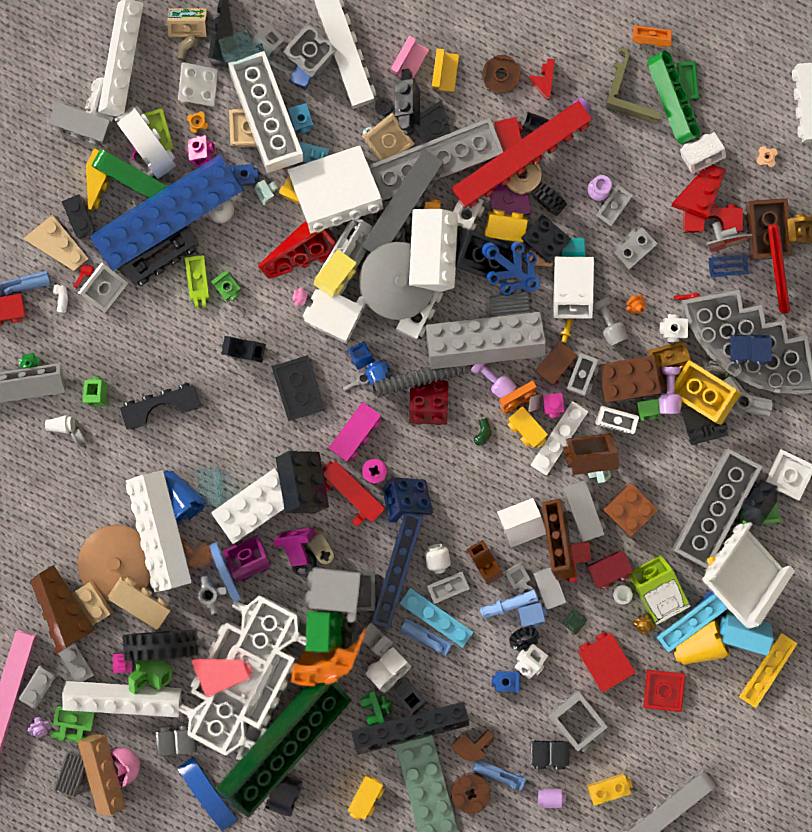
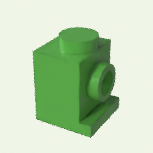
[211,270,241,301]
[82,377,108,407]
[635,399,664,422]

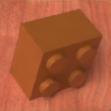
[602,483,658,537]

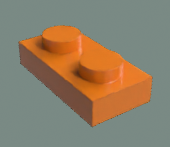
[632,25,672,47]

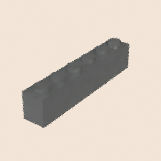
[361,149,445,253]

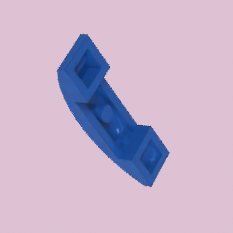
[178,757,238,831]

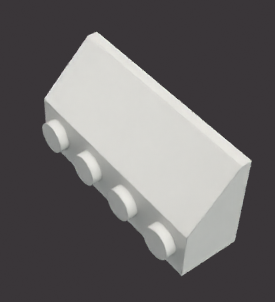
[409,209,458,292]

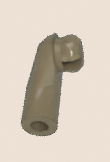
[177,36,200,61]

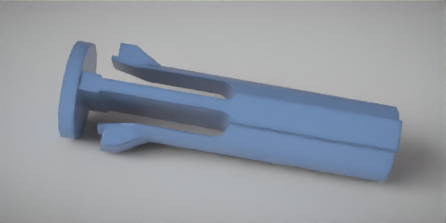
[0,271,51,297]
[400,618,452,656]
[473,760,526,791]

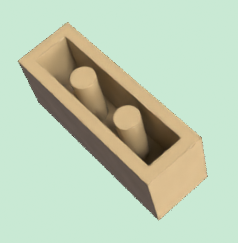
[108,577,170,630]

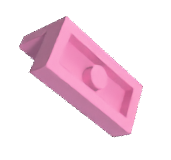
[391,36,429,78]

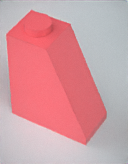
[192,659,253,697]

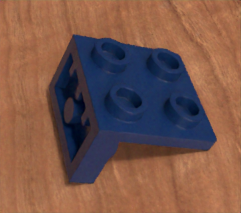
[382,477,433,523]

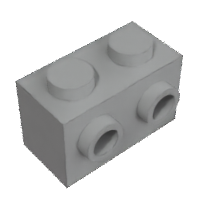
[612,227,657,271]
[566,353,599,397]

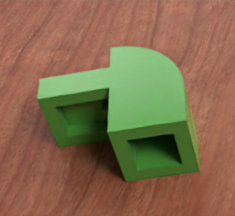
[128,660,172,694]

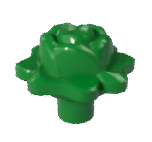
[18,353,41,369]

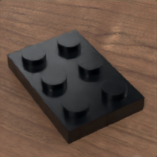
[271,355,325,421]

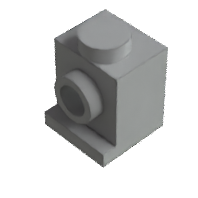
[250,23,285,57]

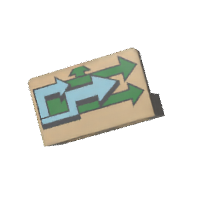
[167,8,207,37]

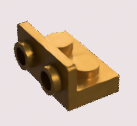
[787,214,812,244]
[647,341,691,378]

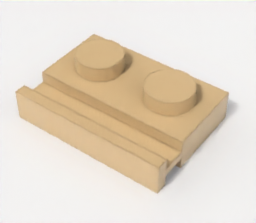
[72,580,113,625]

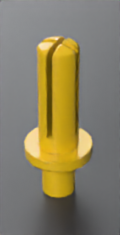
[560,318,574,344]

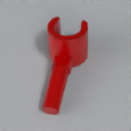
[73,265,94,289]
[674,292,700,300]

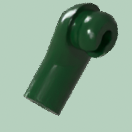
[473,418,491,446]

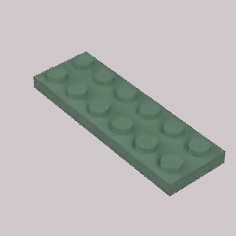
[395,735,458,832]

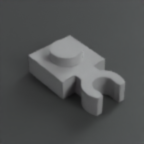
[504,562,534,595]

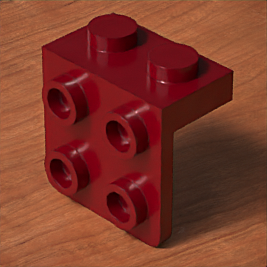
[409,380,449,425]

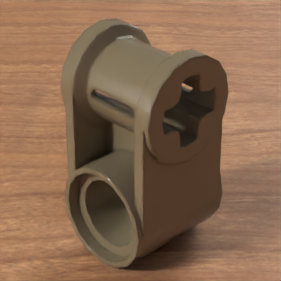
[307,527,335,565]

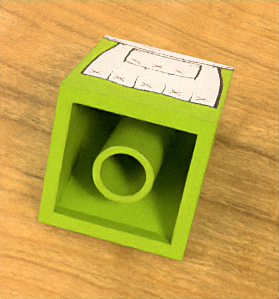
[630,555,690,625]

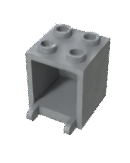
[306,568,361,622]

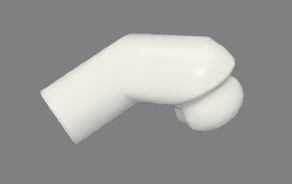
[53,284,68,313]

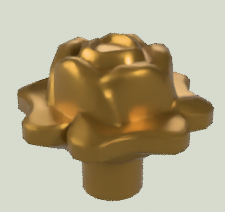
[633,614,656,634]

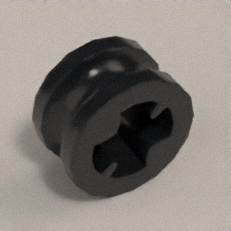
[375,98,392,116]

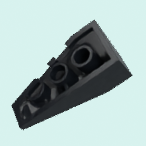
[208,0,239,68]

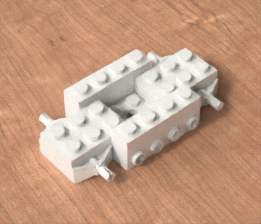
[179,596,306,755]

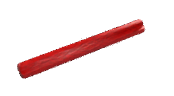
[768,224,790,314]

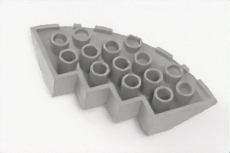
[682,288,812,394]

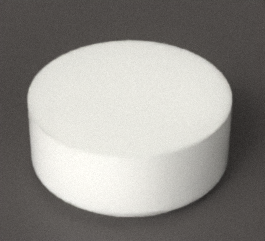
[613,585,633,604]

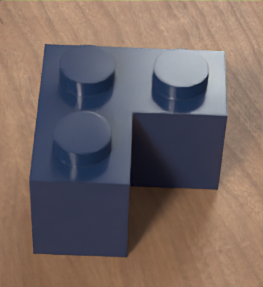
[729,335,772,365]

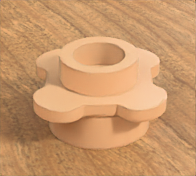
[757,146,778,167]

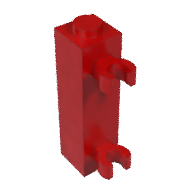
[323,461,385,527]

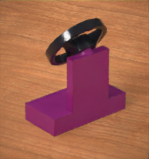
[273,527,316,577]

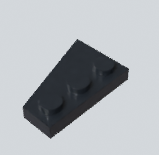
[414,100,450,143]

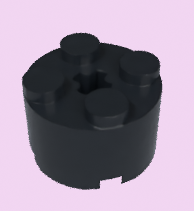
[264,775,303,817]

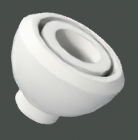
[208,200,234,223]

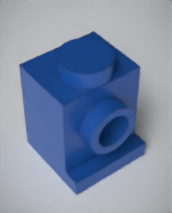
[230,164,259,186]
[491,671,519,692]

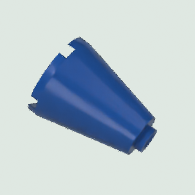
[163,470,207,525]

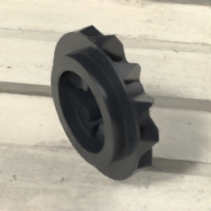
[509,627,540,651]

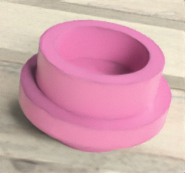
[292,287,308,306]

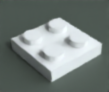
[765,449,812,501]

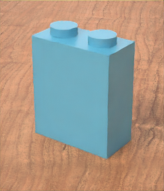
[719,610,773,656]

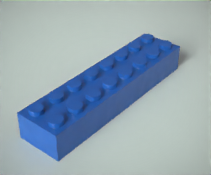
[91,154,243,271]

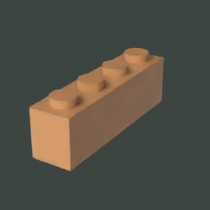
[77,734,126,816]

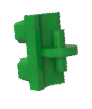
[360,690,394,726]

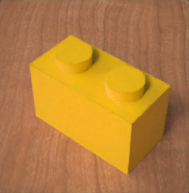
[484,209,528,243]

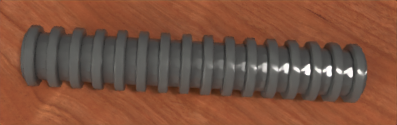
[372,365,466,398]

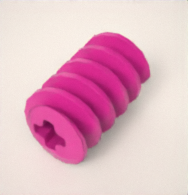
[362,459,387,484]

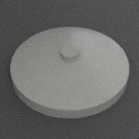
[359,242,434,320]

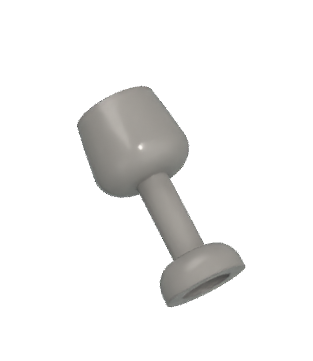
[593,297,628,347]

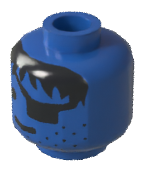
[365,360,393,386]

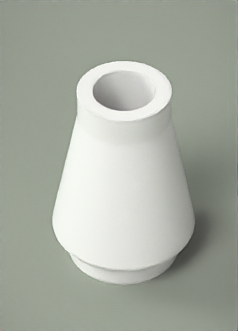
[45,415,75,434]

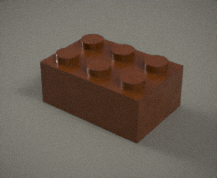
[746,198,792,261]
[599,355,667,402]

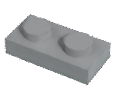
[595,185,633,227]
[427,572,470,604]

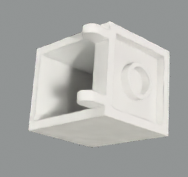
[303,289,366,344]

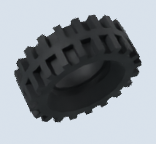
[122,630,198,661]

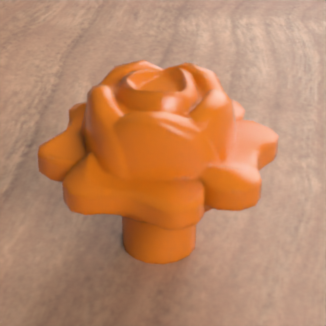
[626,294,647,315]

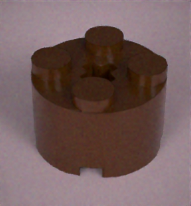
[451,772,491,814]

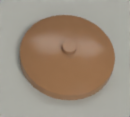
[78,525,151,602]

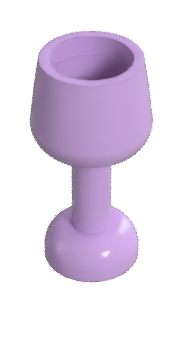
[588,175,611,201]
[471,363,517,398]
[659,367,682,414]

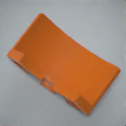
[291,628,367,686]

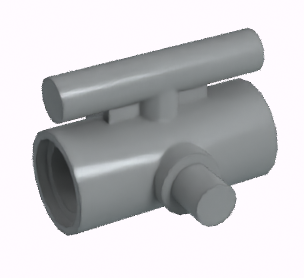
[199,575,228,615]

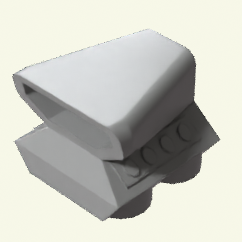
[284,25,337,78]

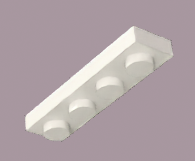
[530,401,588,476]

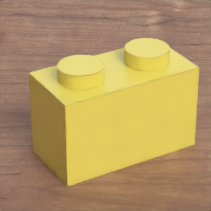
[313,250,357,298]

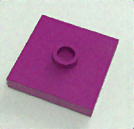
[489,176,531,215]

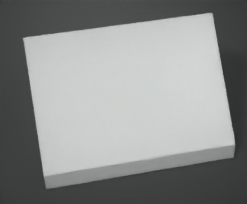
[78,263,128,313]
[497,498,546,548]

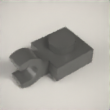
[341,619,358,650]

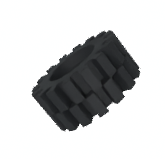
[531,182,567,216]

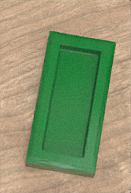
[676,61,699,100]

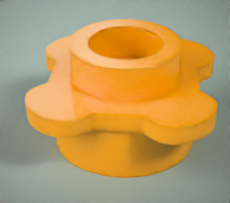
[187,111,208,133]

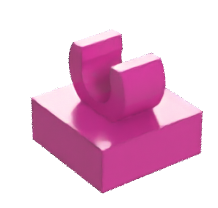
[113,653,133,673]

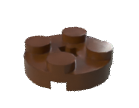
[482,55,520,94]

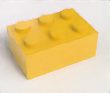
[674,360,742,425]

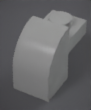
[358,620,394,657]

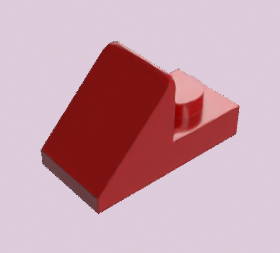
[529,58,555,100]

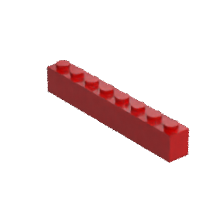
[452,100,592,209]

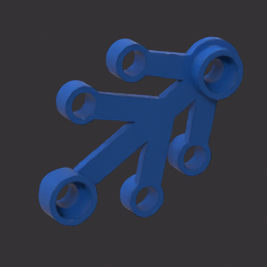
[482,241,540,295]

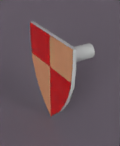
[707,222,752,252]

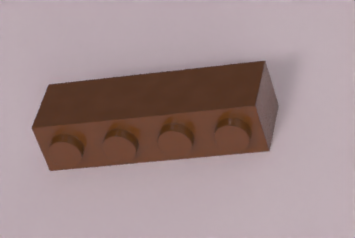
[541,498,576,581]

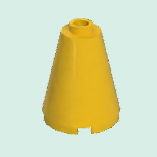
[674,621,730,665]

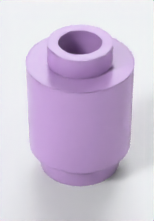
[538,788,566,809]

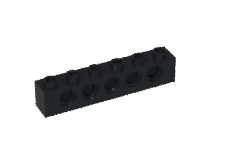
[351,702,470,755]

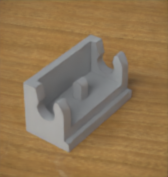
[533,566,569,609]

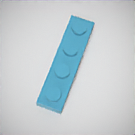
[399,588,473,648]
[657,593,728,653]

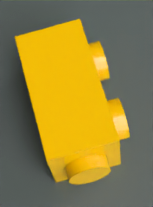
[507,406,548,448]
[587,773,633,806]
[348,774,385,820]

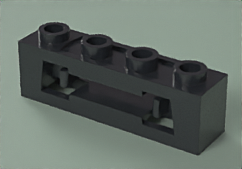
[122,226,199,287]

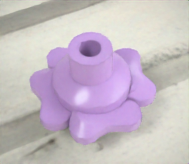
[28,717,52,738]

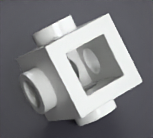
[660,315,688,342]
[515,644,548,679]

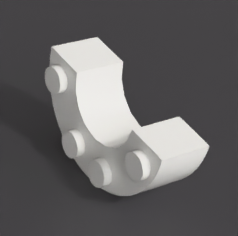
[114,106,176,179]

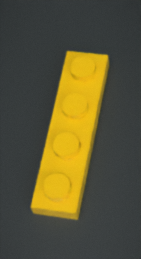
[739,633,798,708]

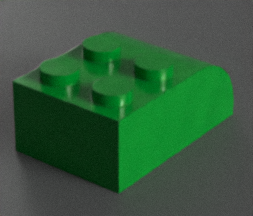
[306,610,343,652]

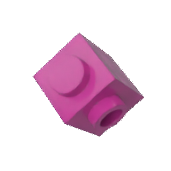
[542,393,565,418]

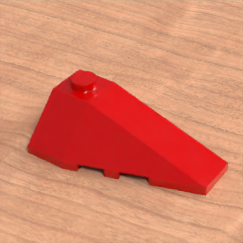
[258,221,337,279]

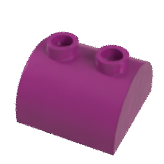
[223,535,271,582]

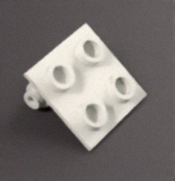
[178,62,218,107]

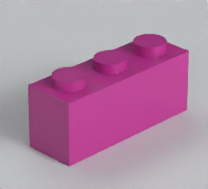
[329,402,382,462]

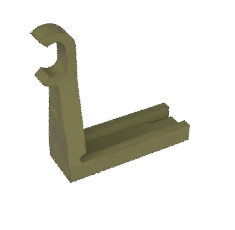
[605,48,661,124]

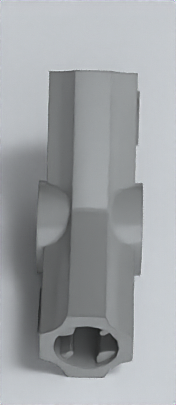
[723,375,773,417]

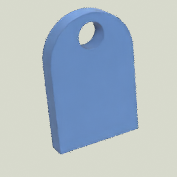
[210,542,241,602]

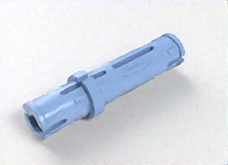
[480,589,539,619]

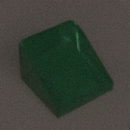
[561,608,588,634]

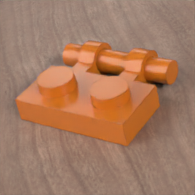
[499,380,537,414]

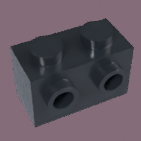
[741,480,778,527]

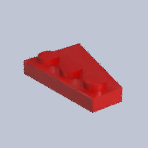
[671,165,726,219]

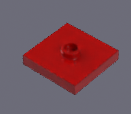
[643,669,686,712]

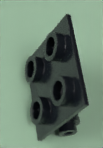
[521,214,571,263]
[681,406,728,445]

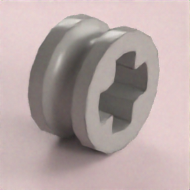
[71,428,88,448]

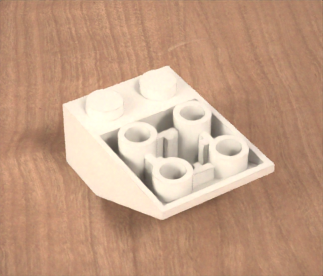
[553,257,594,318]

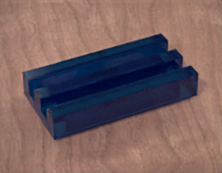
[708,255,749,277]

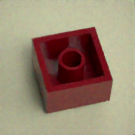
[585,550,633,590]

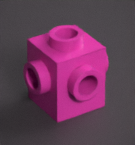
[186,135,216,168]

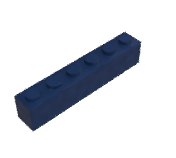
[371,513,423,628]

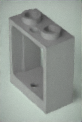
[548,690,608,751]

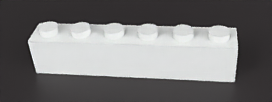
[98,0,143,117]
[314,0,376,109]
[62,681,182,717]

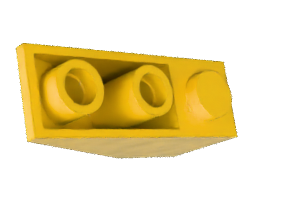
[86,148,110,212]

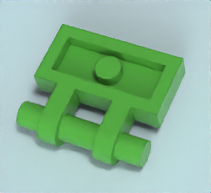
[51,705,95,744]

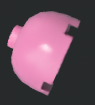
[110,747,140,787]

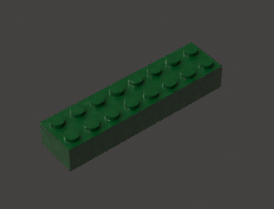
[215,682,352,819]

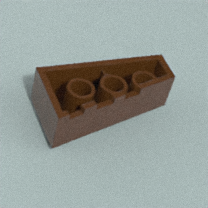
[30,565,95,654]

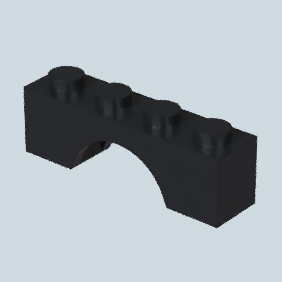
[120,383,202,430]

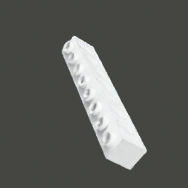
[396,199,485,340]

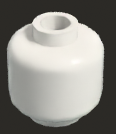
[424,544,451,574]

